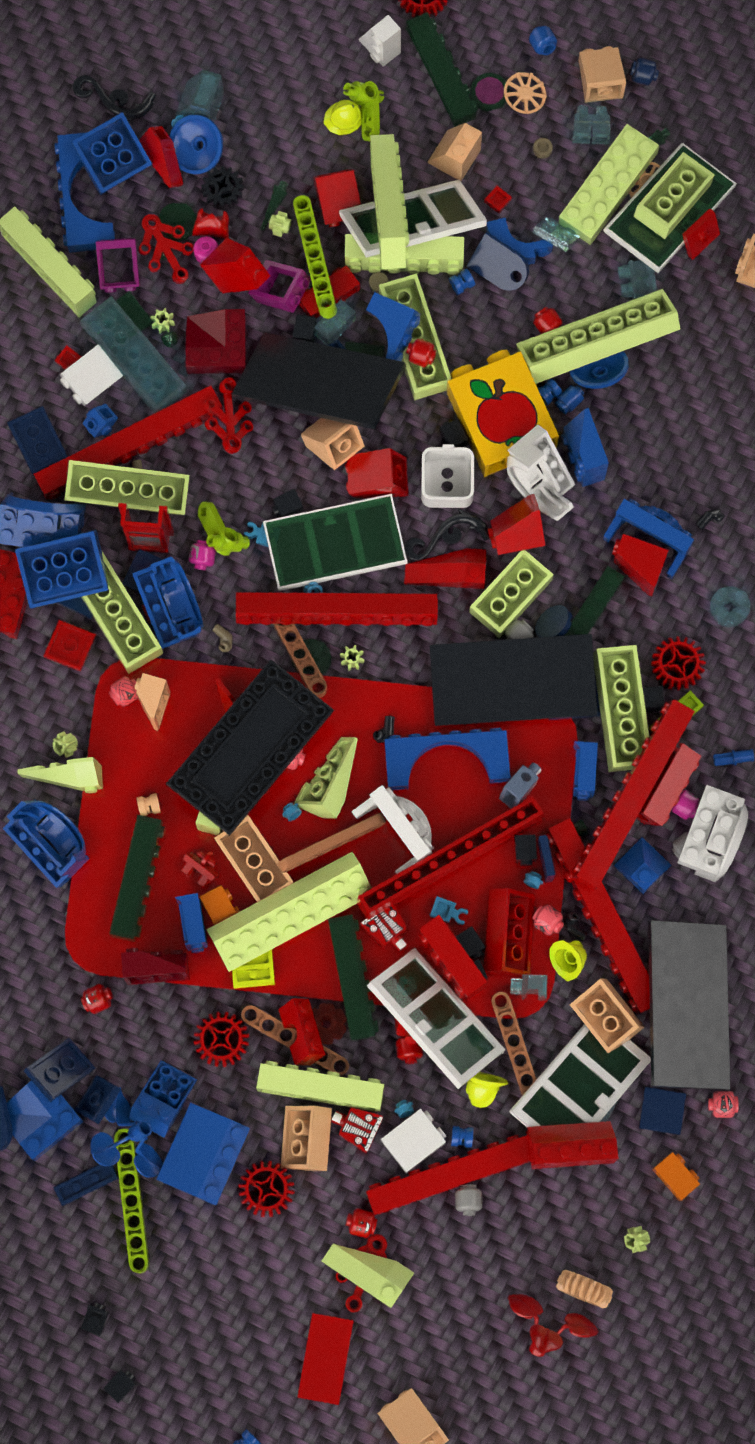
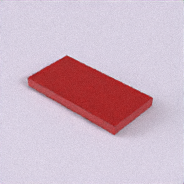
[297,1313,354,1405]

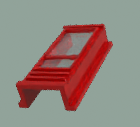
[118,503,174,553]

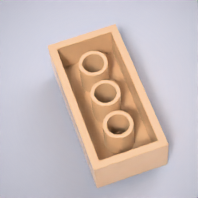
[214,815,294,902]

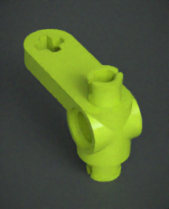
[343,81,384,142]
[198,502,250,556]

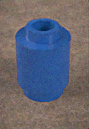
[555,385,584,414]

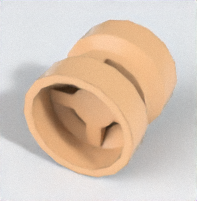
[137,793,161,817]

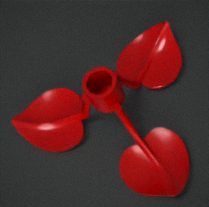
[507,1294,599,1357]

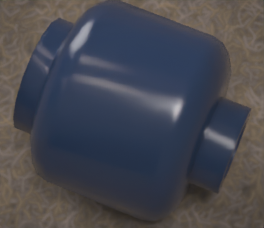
[629,58,659,86]

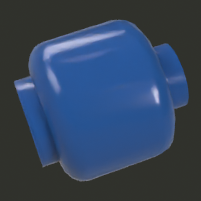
[529,26,557,55]

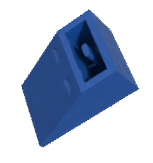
[128,1060,197,1138]

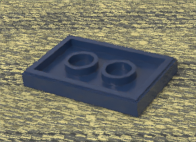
[7,406,68,476]
[24,1038,96,1102]

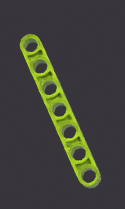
[293,195,337,319]
[114,1128,149,1274]

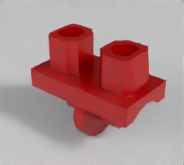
[181,851,220,887]

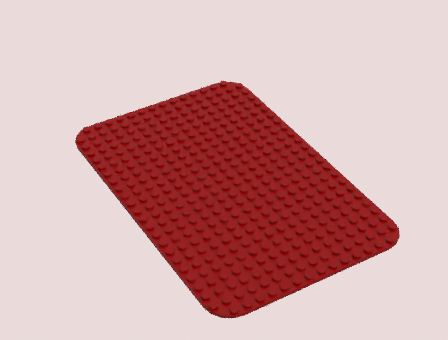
[65,658,578,1019]

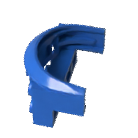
[0,493,86,547]
[603,499,694,579]
[132,557,203,649]
[3,799,90,888]

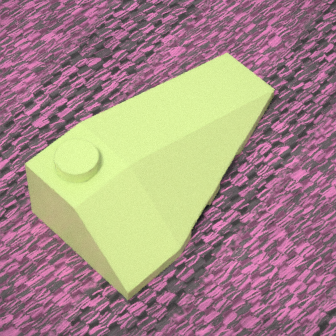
[294,737,358,819]
[17,757,103,793]
[322,1244,414,1308]

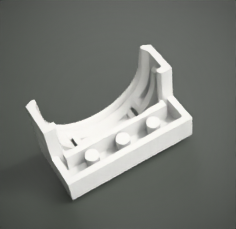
[507,425,575,521]
[352,785,434,874]
[677,785,748,882]

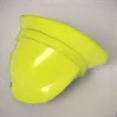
[323,100,361,135]
[549,940,587,982]
[465,1069,508,1108]

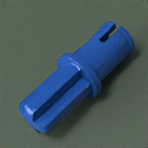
[713,749,754,766]

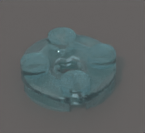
[709,587,750,627]

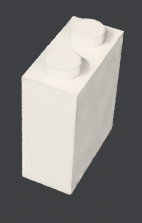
[60,344,123,406]
[381,1109,447,1174]

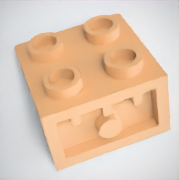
[735,233,755,288]

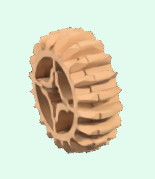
[556,1270,613,1308]

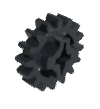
[201,166,244,209]

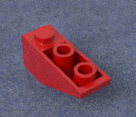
[139,126,183,188]

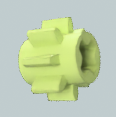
[269,211,292,237]
[150,308,175,334]
[340,645,364,671]
[53,731,78,758]
[624,1226,650,1253]

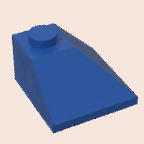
[614,837,671,894]

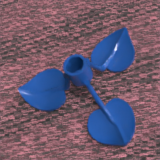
[90,1087,163,1178]

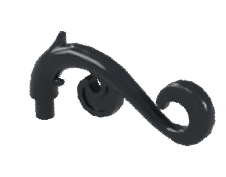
[73,75,156,122]
[404,509,489,561]

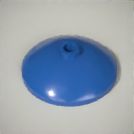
[170,115,223,174]
[570,351,629,389]

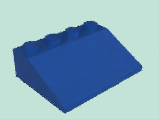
[15,530,109,609]
[156,1103,250,1205]

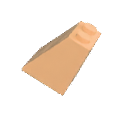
[579,46,626,103]
[428,123,482,181]
[301,418,365,470]
[377,1388,449,1444]

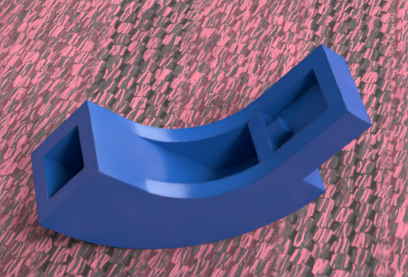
[486,218,553,265]

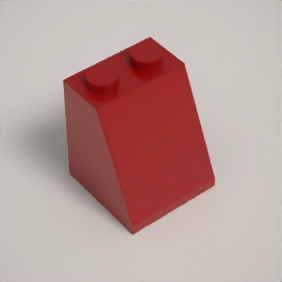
[313,169,363,228]
[200,238,271,293]
[345,448,409,499]
[488,494,545,555]
[612,534,669,597]

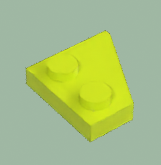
[232,949,275,989]

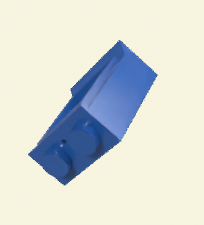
[572,741,598,801]
[175,893,208,953]

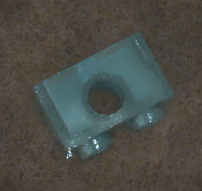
[314,299,356,345]

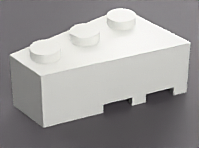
[358,15,401,67]

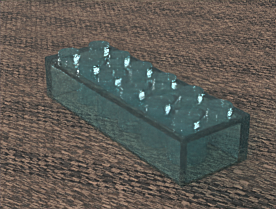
[80,296,187,413]

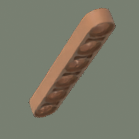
[273,624,327,698]
[277,813,386,873]
[491,992,543,1109]
[241,1005,349,1076]

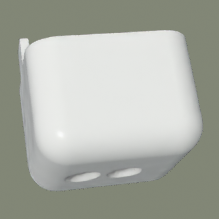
[421,444,474,508]

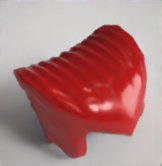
[192,208,229,240]

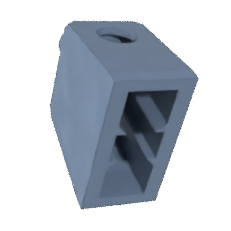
[499,763,541,809]

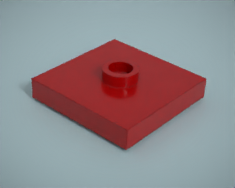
[682,209,720,260]
[43,620,96,672]

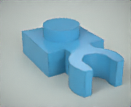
[244,522,281,547]
[430,896,468,925]

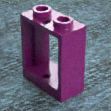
[96,238,140,293]
[248,260,311,313]

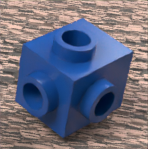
[82,404,118,438]

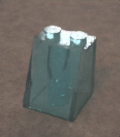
[175,70,224,122]

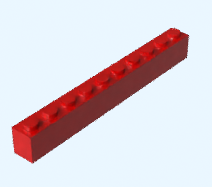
[34,385,223,500]
[236,592,438,626]
[573,699,695,890]
[357,796,544,920]
[546,818,650,1015]
[366,1121,563,1216]

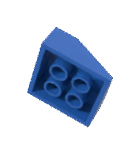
[72,112,152,195]
[561,408,609,487]
[7,1080,84,1161]

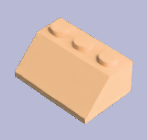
[135,673,170,731]
[570,978,645,1053]
[281,1106,332,1171]

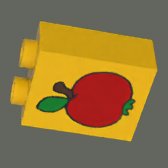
[447,350,559,477]

